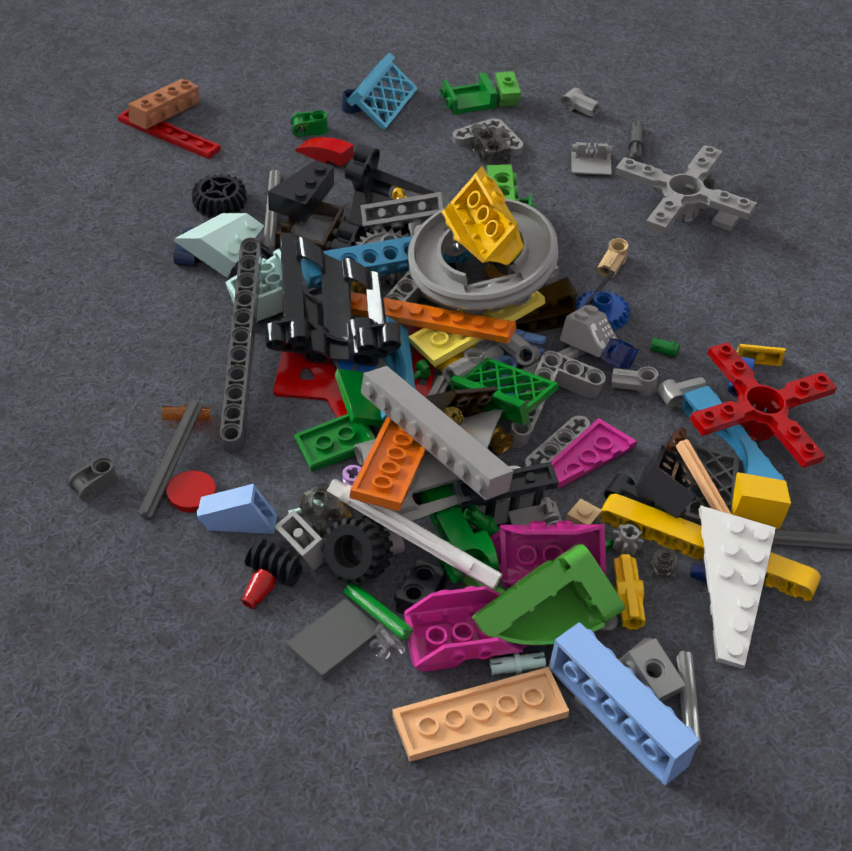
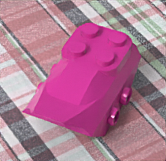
[490,521,606,587]
[404,586,530,671]

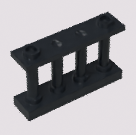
[453,462,559,532]

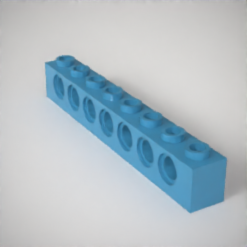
[301,236,472,289]

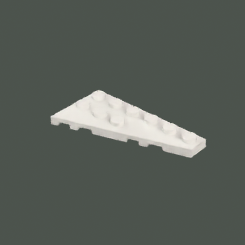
[699,506,776,669]

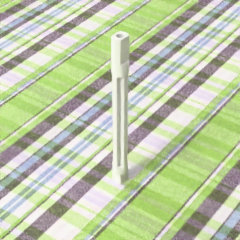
[327,479,503,590]

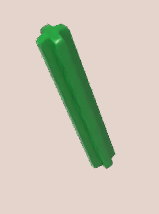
[343,583,413,640]

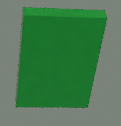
[334,369,385,427]
[293,414,376,472]

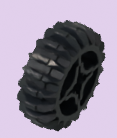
[192,173,247,218]

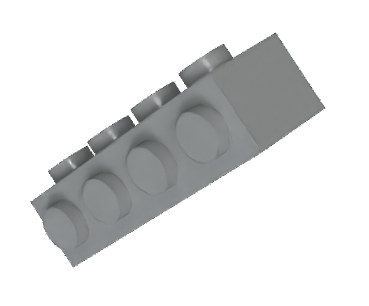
[361,192,449,232]

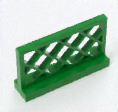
[449,357,559,426]

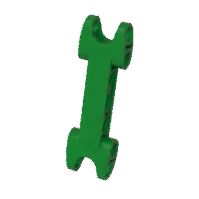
[412,483,498,584]

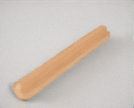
[676,439,732,515]

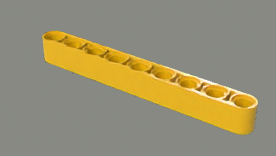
[601,494,821,601]

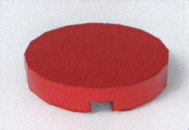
[166,470,216,513]

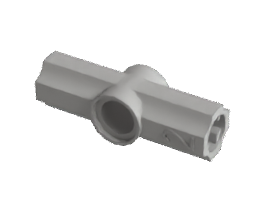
[443,341,504,384]

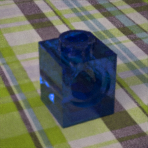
[601,338,639,369]

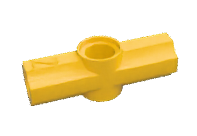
[613,554,646,630]

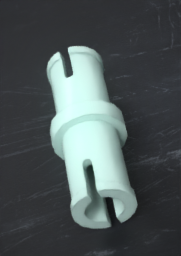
[489,651,546,676]

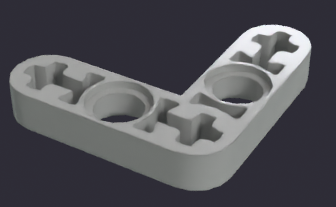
[452,118,523,156]

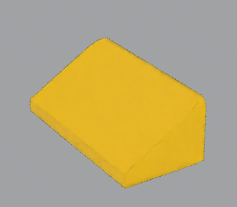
[736,344,786,366]

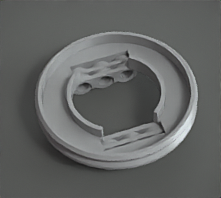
[408,198,559,315]

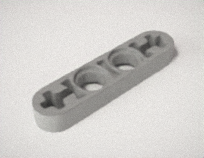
[525,416,590,467]

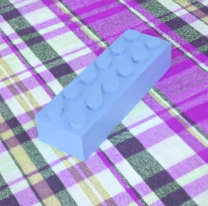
[549,622,700,785]

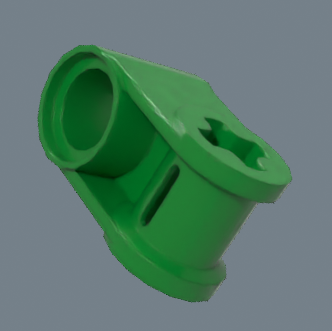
[291,110,329,137]

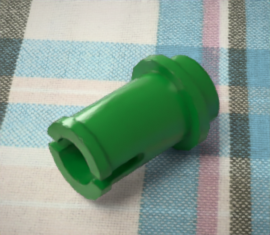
[650,337,680,358]

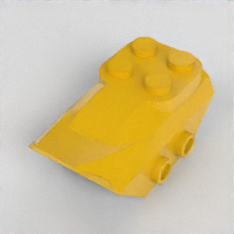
[442,166,524,265]

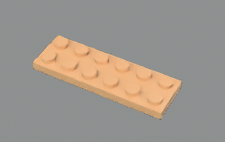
[392,667,569,762]

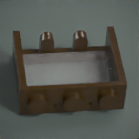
[275,202,346,251]

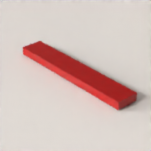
[118,108,221,159]

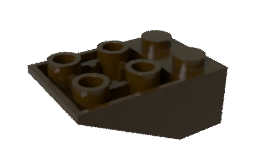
[426,386,498,421]

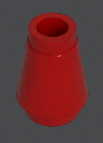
[241,569,276,609]

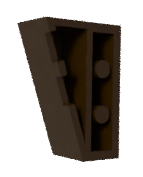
[515,276,577,333]

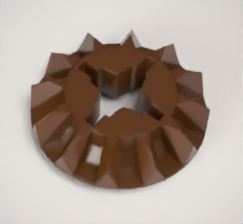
[666,427,687,455]

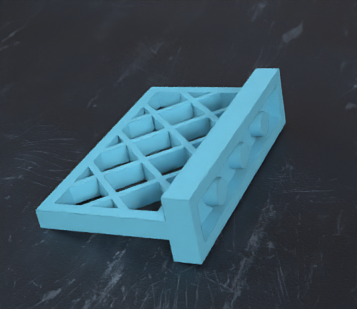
[347,53,418,130]

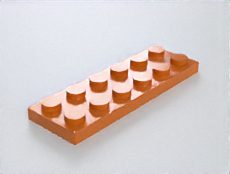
[349,416,427,511]

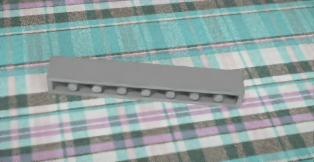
[361,366,513,500]

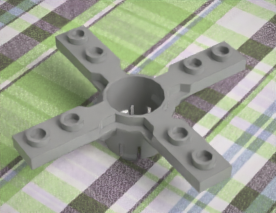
[615,145,757,234]

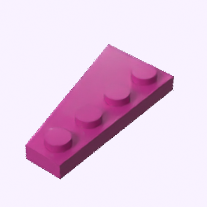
[550,418,637,489]

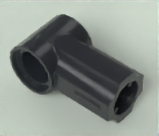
[604,473,655,507]

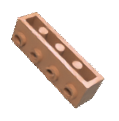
[129,79,199,129]

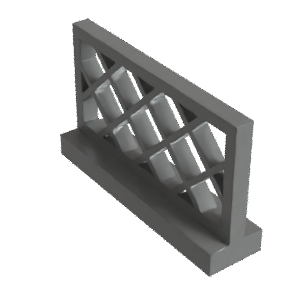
[679,435,740,525]

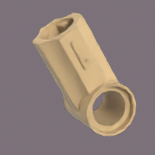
[597,238,628,278]

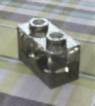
[471,126,511,166]
[300,480,351,539]

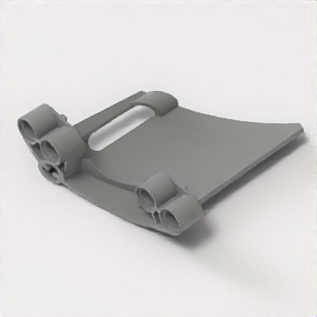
[354,409,503,555]

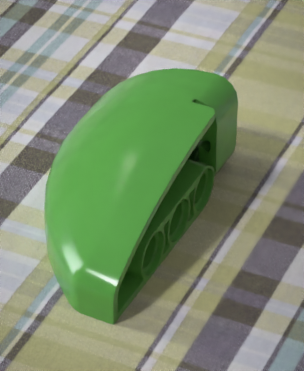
[472,544,625,645]

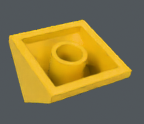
[731,472,791,530]

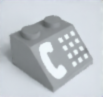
[560,305,619,358]

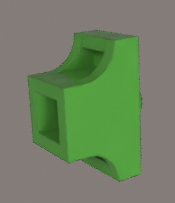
[495,71,521,106]

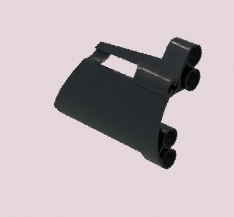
[329,144,457,270]

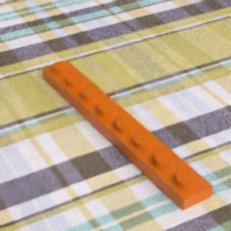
[350,292,516,344]

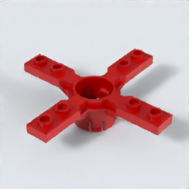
[689,342,837,468]

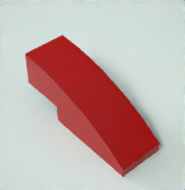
[295,137,354,167]

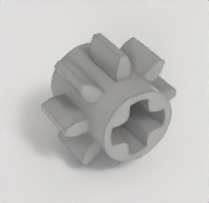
[611,524,644,555]

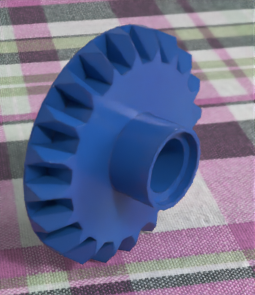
[575,290,631,330]

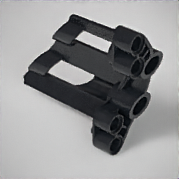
[265,232,401,367]

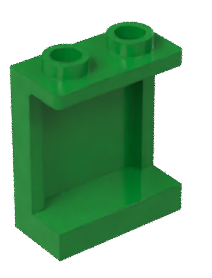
[440,72,498,115]

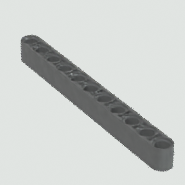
[220,237,262,453]

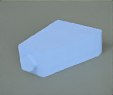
[197,484,277,534]

